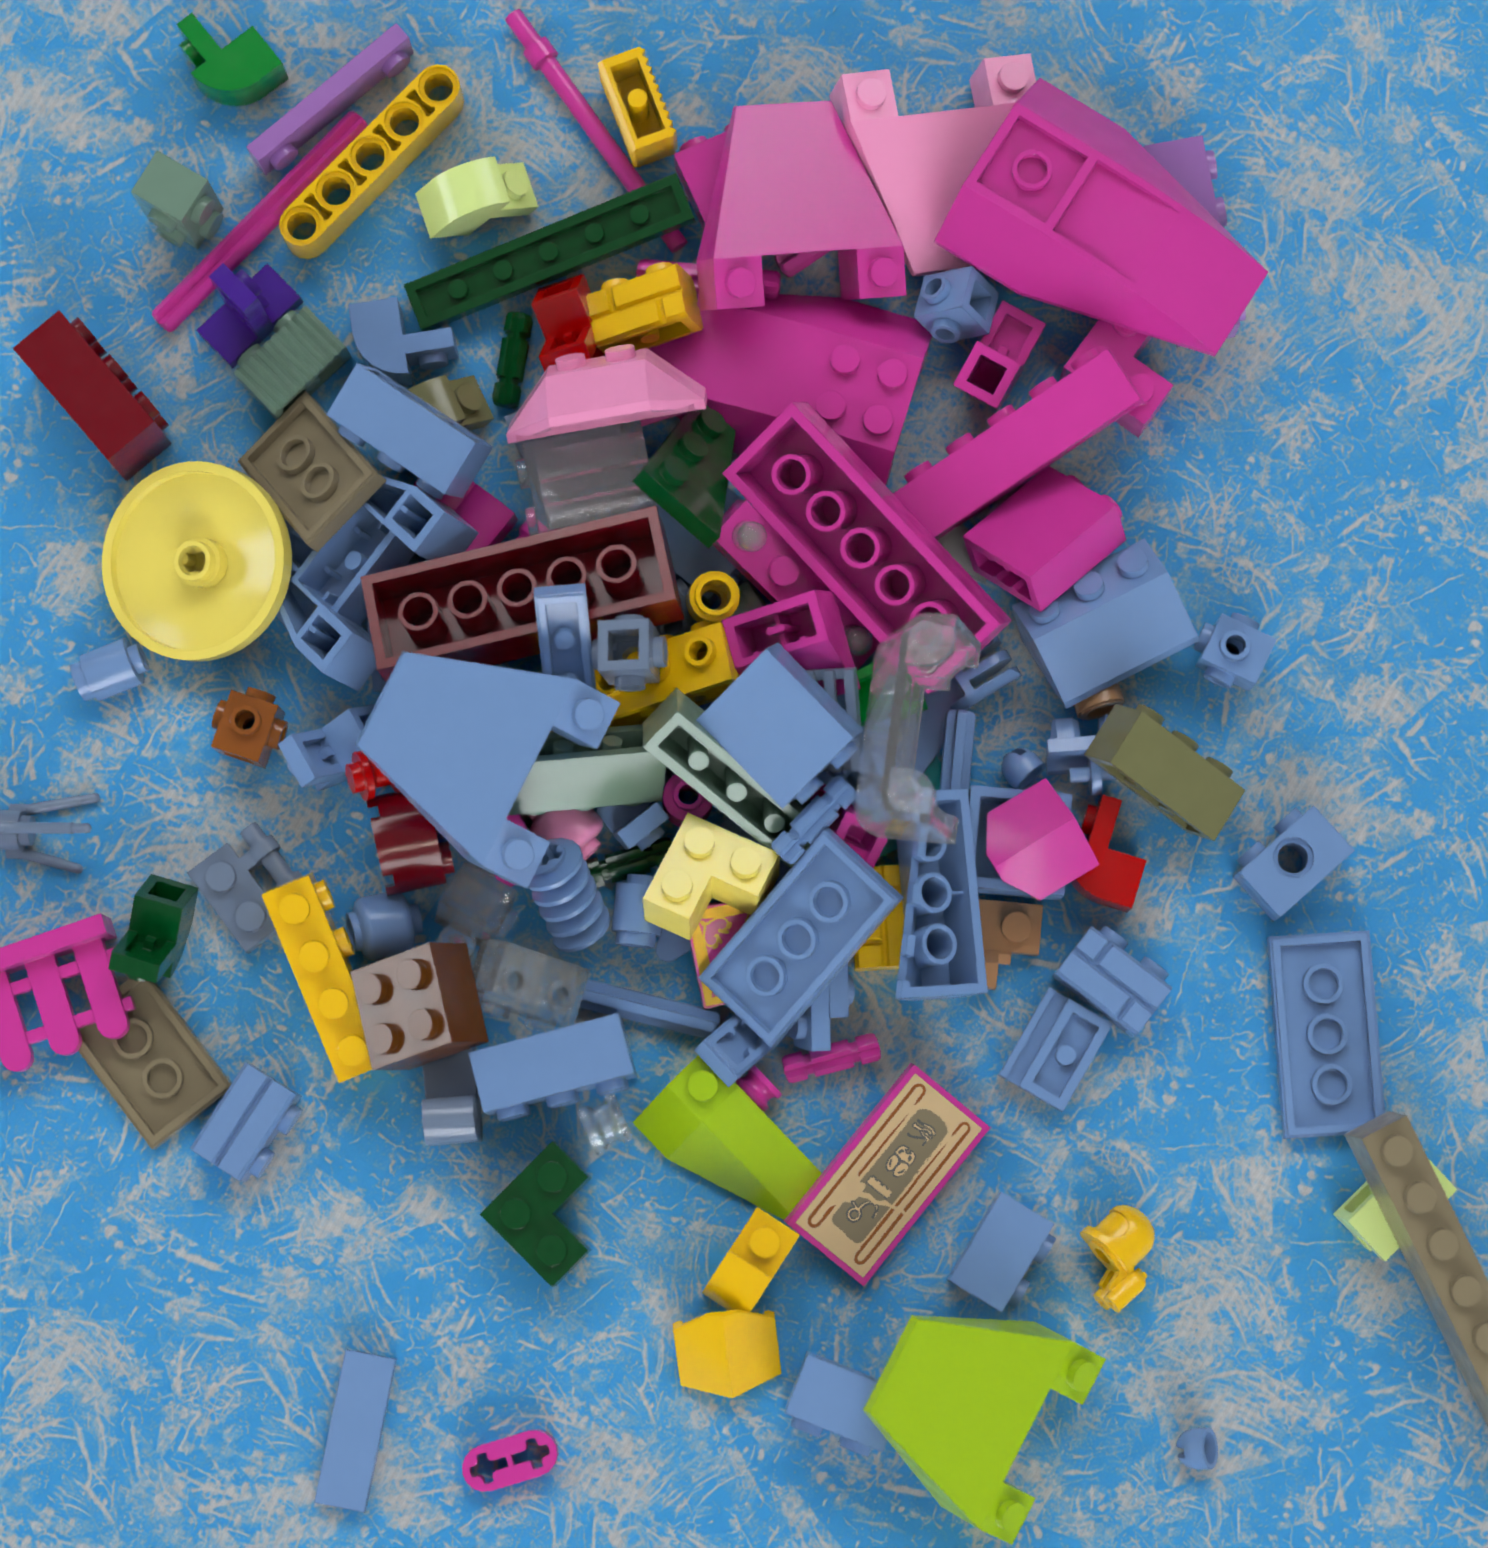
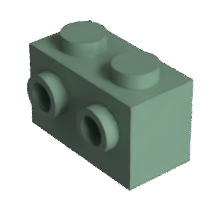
[131,151,223,249]

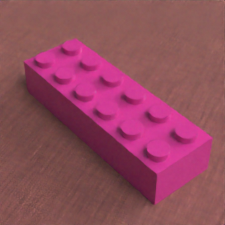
[722,402,1012,694]

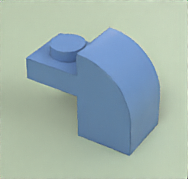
[348,297,459,386]
[278,703,376,791]

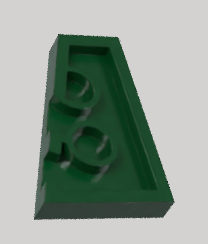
[632,406,736,549]

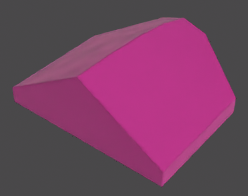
[986,778,1099,901]

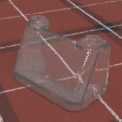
[854,613,981,845]

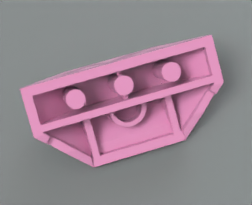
[506,344,707,444]

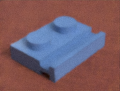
[998,987,1113,1112]

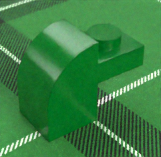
[176,13,289,106]

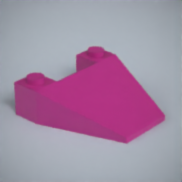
[697,100,907,310]

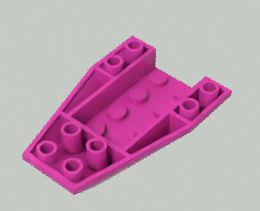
[934,78,1268,357]

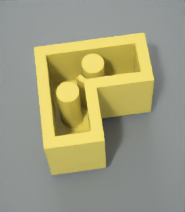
[643,813,780,940]

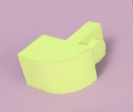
[415,156,539,238]

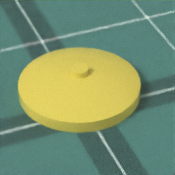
[102,461,292,661]

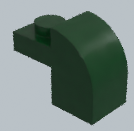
[108,874,199,983]

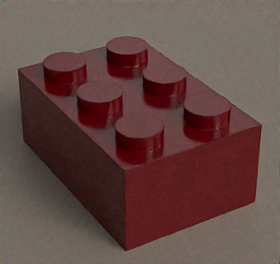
[13,310,171,482]

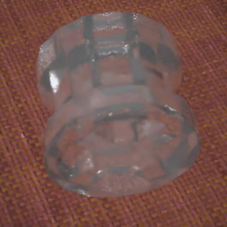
[577,1093,634,1155]

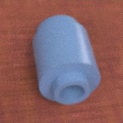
[70,638,149,701]
[611,874,662,949]

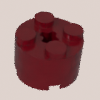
[366,792,455,896]

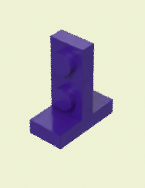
[196,263,303,369]

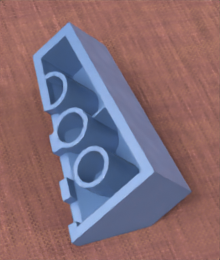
[893,789,988,1001]

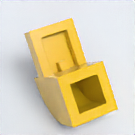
[702,1207,800,1312]

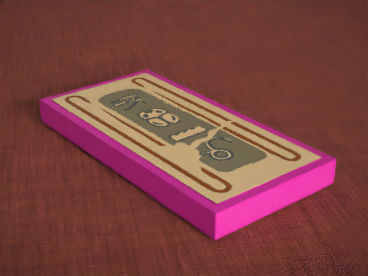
[784,1063,991,1286]

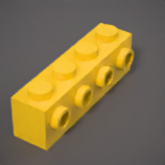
[550,621,739,732]
[261,872,372,1083]

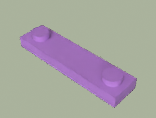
[246,23,414,176]

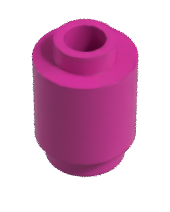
[662,774,712,827]

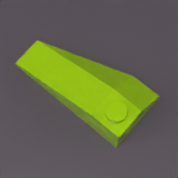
[632,1055,822,1220]

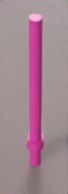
[505,9,688,253]

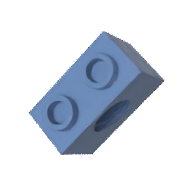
[1233,805,1355,922]

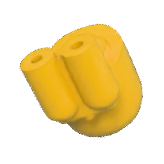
[1080,1205,1155,1313]

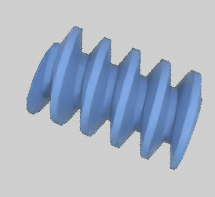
[528,838,611,953]

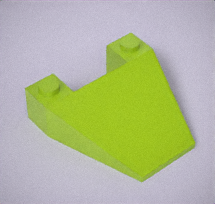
[863,1315,1106,1545]

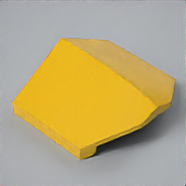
[673,1309,782,1398]

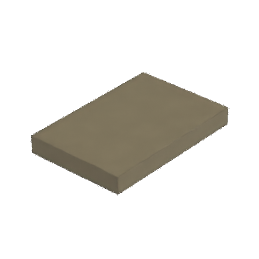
[237,391,387,552]
[78,978,232,1150]

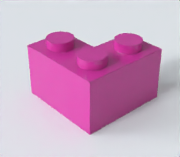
[1059,320,1173,438]

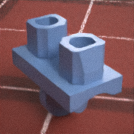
[1045,714,1117,796]

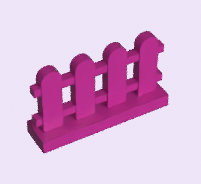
[0,913,136,1072]

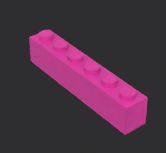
[893,348,1144,540]

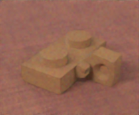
[979,899,1043,990]

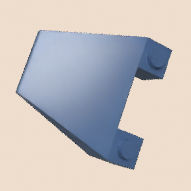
[279,476,479,691]
[355,651,620,889]

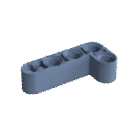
[422,1047,483,1146]

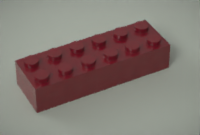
[360,506,684,683]

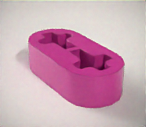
[462,1429,559,1492]

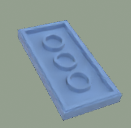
[698,828,904,1048]
[1267,930,1385,1139]

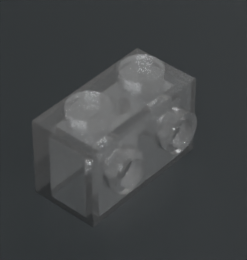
[473,939,590,1033]

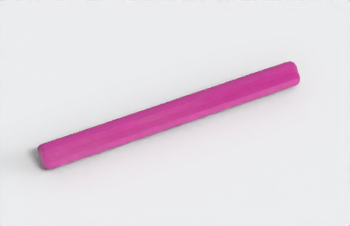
[152,111,368,332]

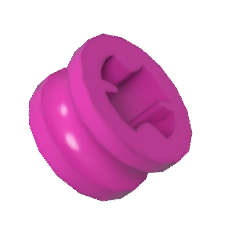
[735,1065,782,1112]

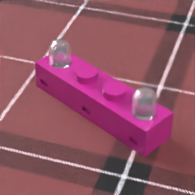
[713,500,881,670]

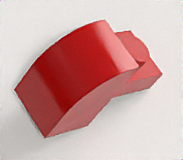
[531,273,605,372]
[1071,794,1147,913]

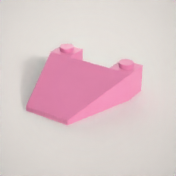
[829,53,1036,277]

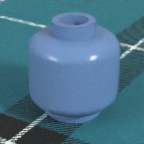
[345,892,423,961]

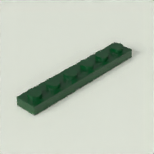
[404,173,696,332]

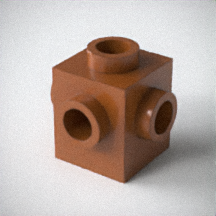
[211,687,288,769]

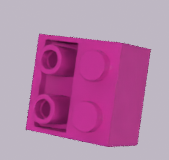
[722,590,861,696]

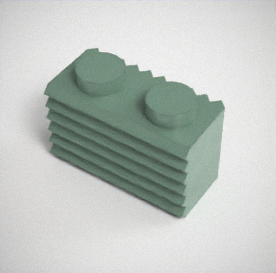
[234,306,351,420]

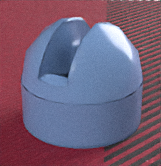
[1002,748,1046,790]
[1176,1427,1218,1470]

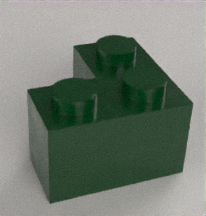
[480,1141,591,1287]

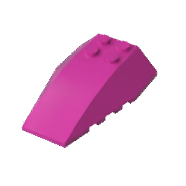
[649,293,933,485]

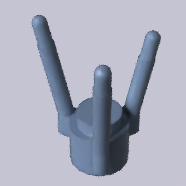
[0,793,100,874]

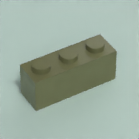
[1084,704,1245,841]

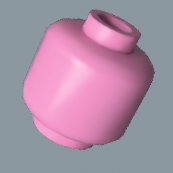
[529,809,603,861]

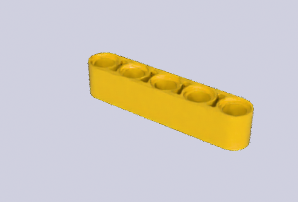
[279,64,464,259]

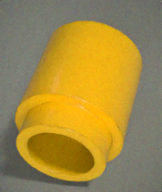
[686,571,740,623]

